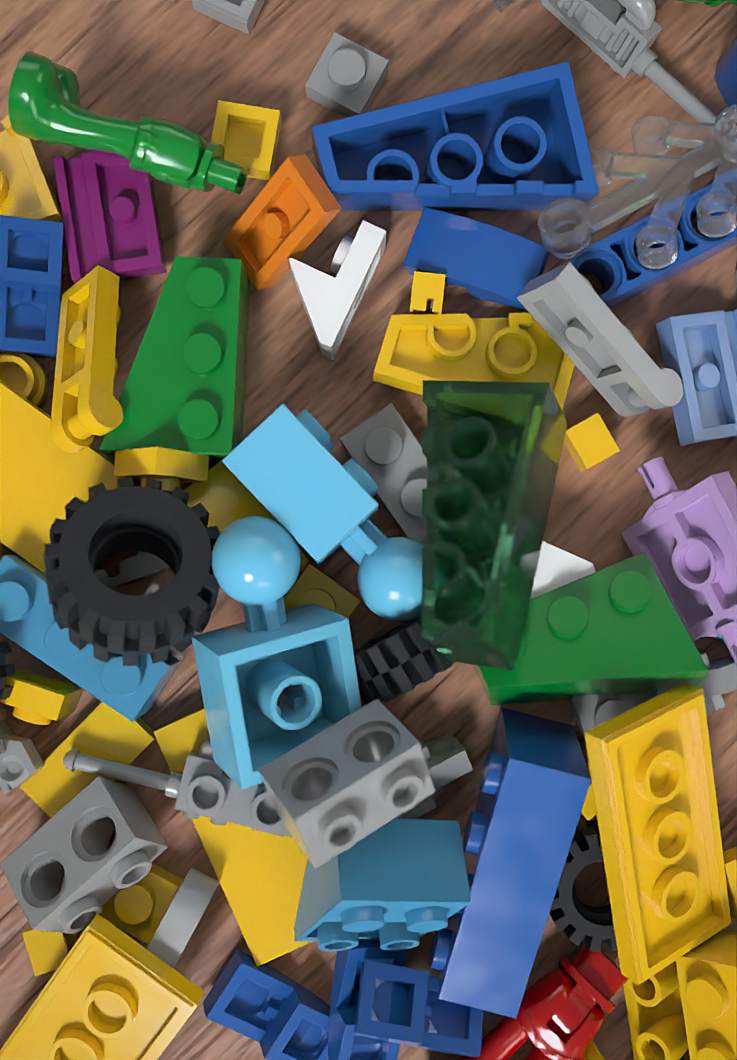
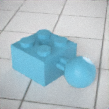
[222,404,441,621]
[192,516,361,789]

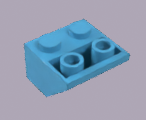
[294,818,471,951]

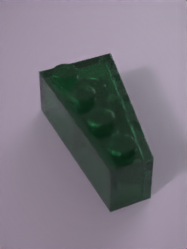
[421,380,568,671]

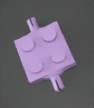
[621,457,737,665]

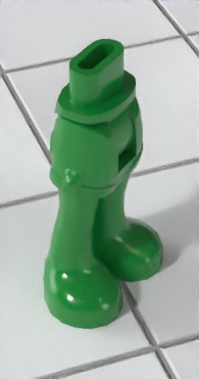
[8,51,248,194]

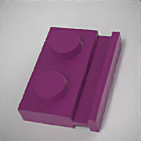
[53,150,167,283]

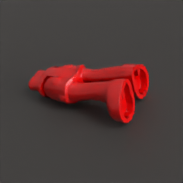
[457,945,628,1060]

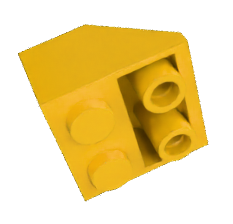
[623,930,737,1060]

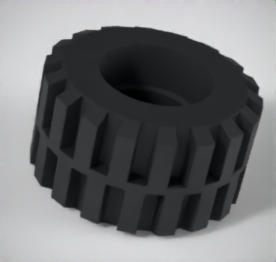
[44,477,220,666]

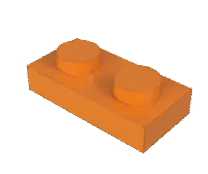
[223,154,342,291]

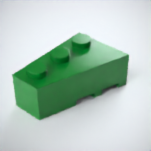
[99,256,250,462]
[462,552,709,705]

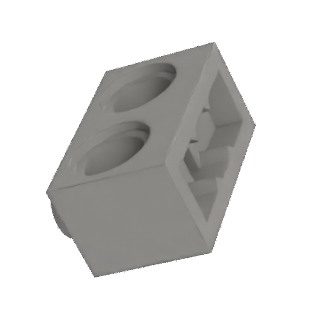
[258,699,435,869]
[0,776,169,934]

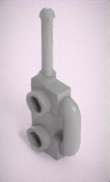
[540,0,730,140]
[63,737,293,837]

